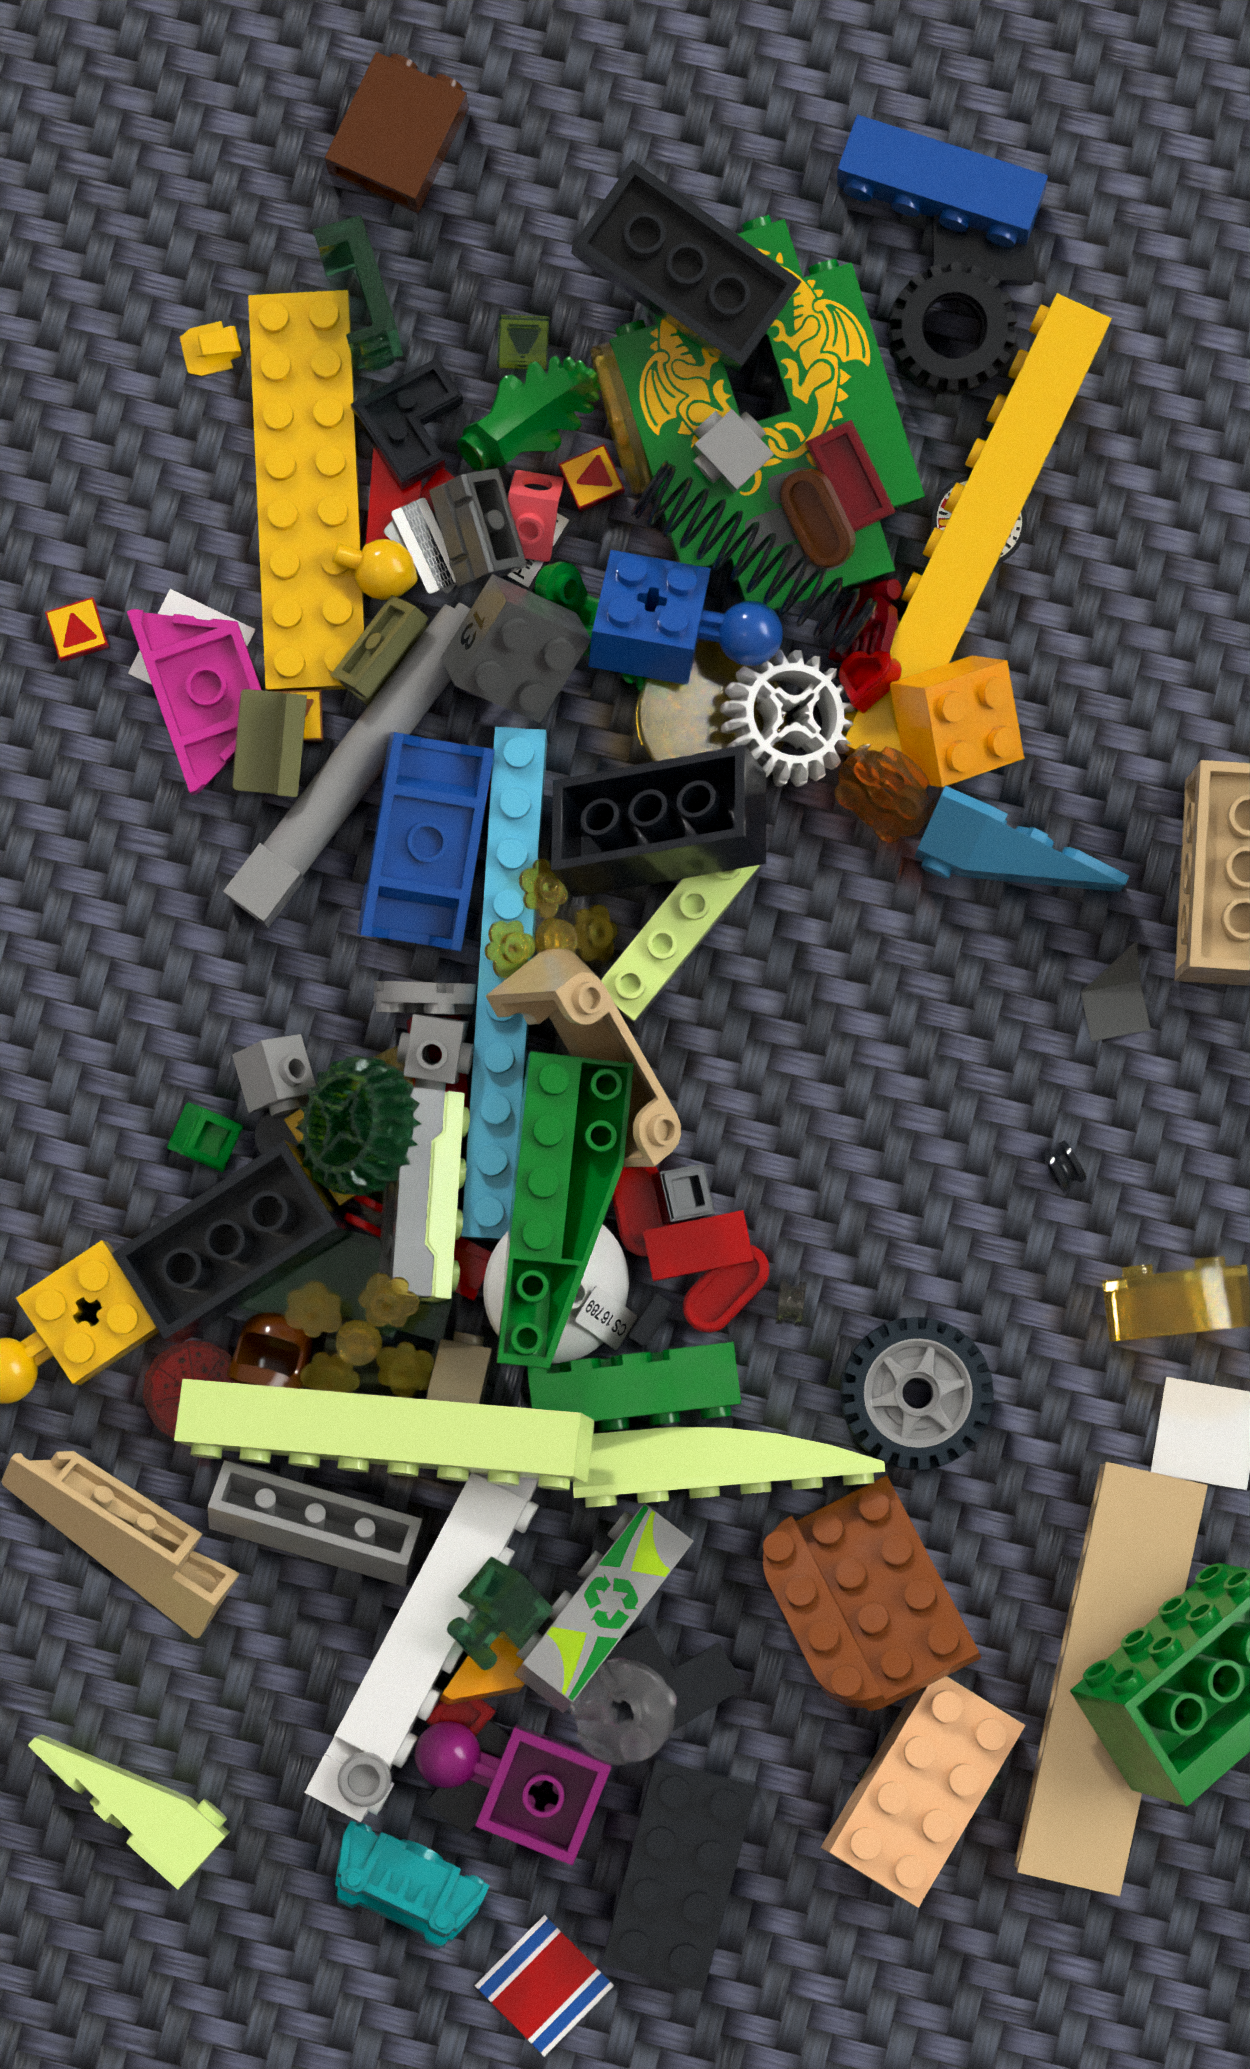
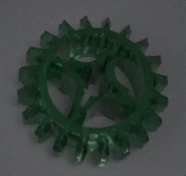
[295,1055,421,1197]

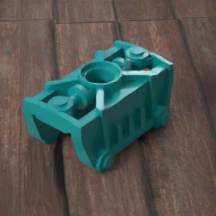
[335,1820,490,1949]

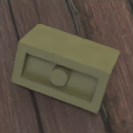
[331,595,429,706]
[232,689,307,797]

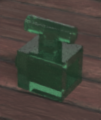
[447,1556,554,1670]

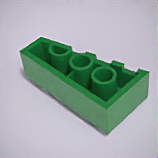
[527,1342,741,1432]

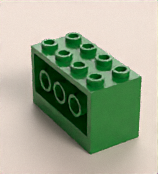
[1070,1563,1250,1807]

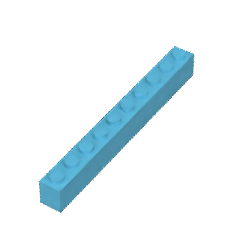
[461,727,547,1242]

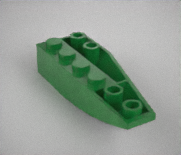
[497,1051,634,1369]

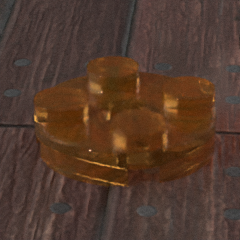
[834,744,936,843]

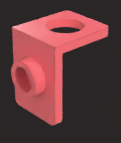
[508,470,564,562]

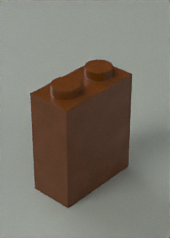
[325,52,469,214]

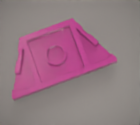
[127,609,262,796]

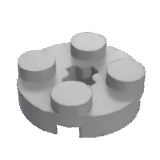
[373,981,477,1015]

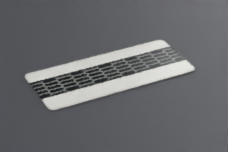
[391,498,456,594]

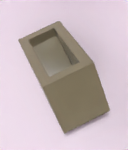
[426,1331,493,1404]

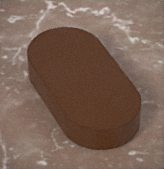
[780,469,856,568]

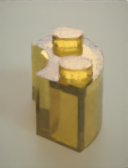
[1102,1256,1250,1342]

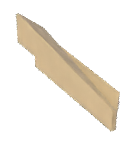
[2,1451,239,1638]

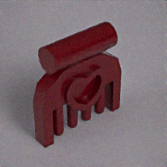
[828,579,902,663]

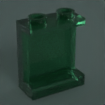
[313,215,403,371]

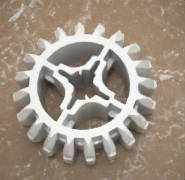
[720,650,855,787]

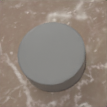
[337,1752,392,1807]

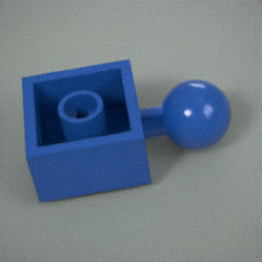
[588,550,783,685]

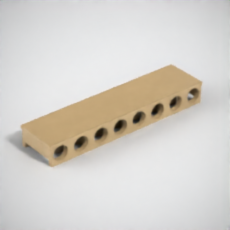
[1014,1462,1208,1896]

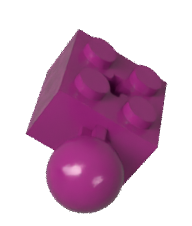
[414,1721,612,1866]

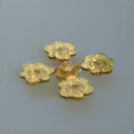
[485,859,618,1018]
[285,1273,434,1398]

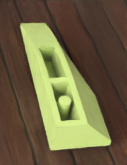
[573,1427,885,1508]

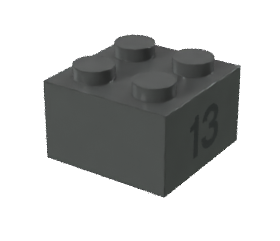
[441,574,591,723]

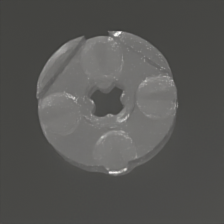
[570,1657,677,1765]

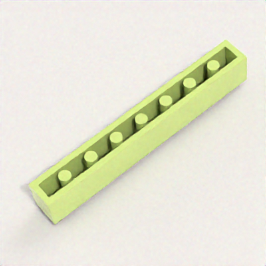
[174,1379,595,1491]

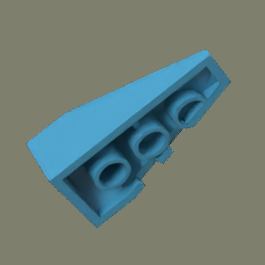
[914,786,1129,892]

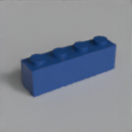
[837,114,1048,247]

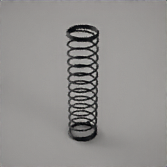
[631,460,878,655]

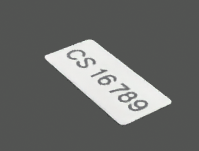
[575,1286,637,1350]

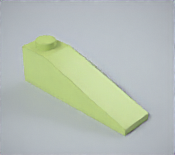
[28,1735,230,1889]

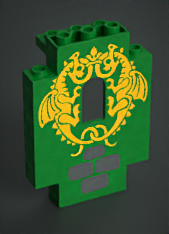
[607,215,925,610]

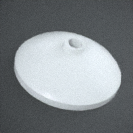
[483,1224,629,1364]

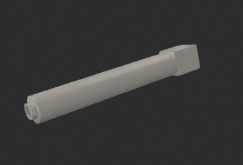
[223,602,470,928]

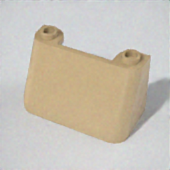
[486,949,681,1167]

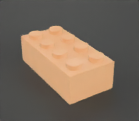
[820,1676,1026,1908]

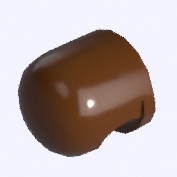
[226,1312,313,1389]

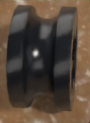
[1041,1140,1087,1192]

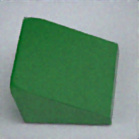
[167,1102,243,1172]

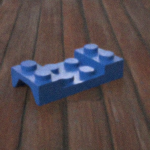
[357,732,495,951]

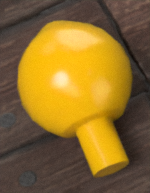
[332,539,418,600]

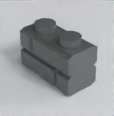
[429,468,527,588]

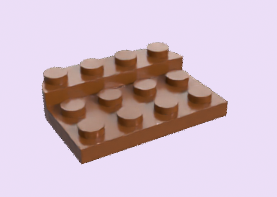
[763,1475,981,1711]

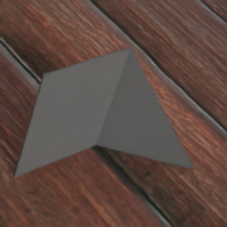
[1081,941,1151,1042]

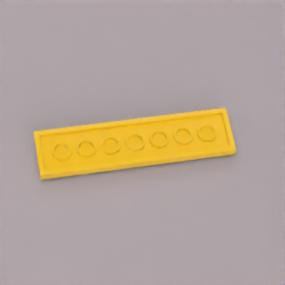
[248,290,365,692]

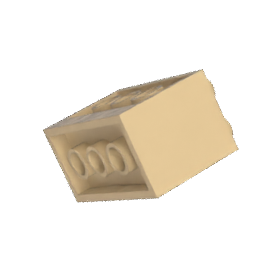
[1174,760,1250,986]

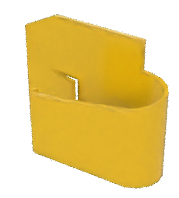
[179,321,242,376]

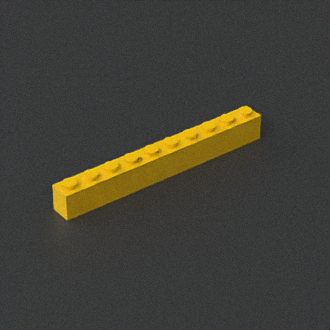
[841,293,1112,777]

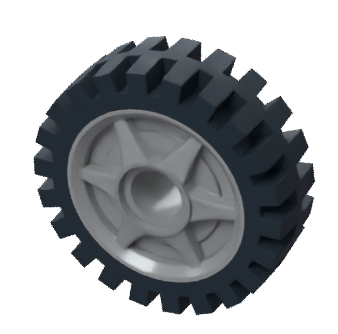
[840,1317,994,1470]

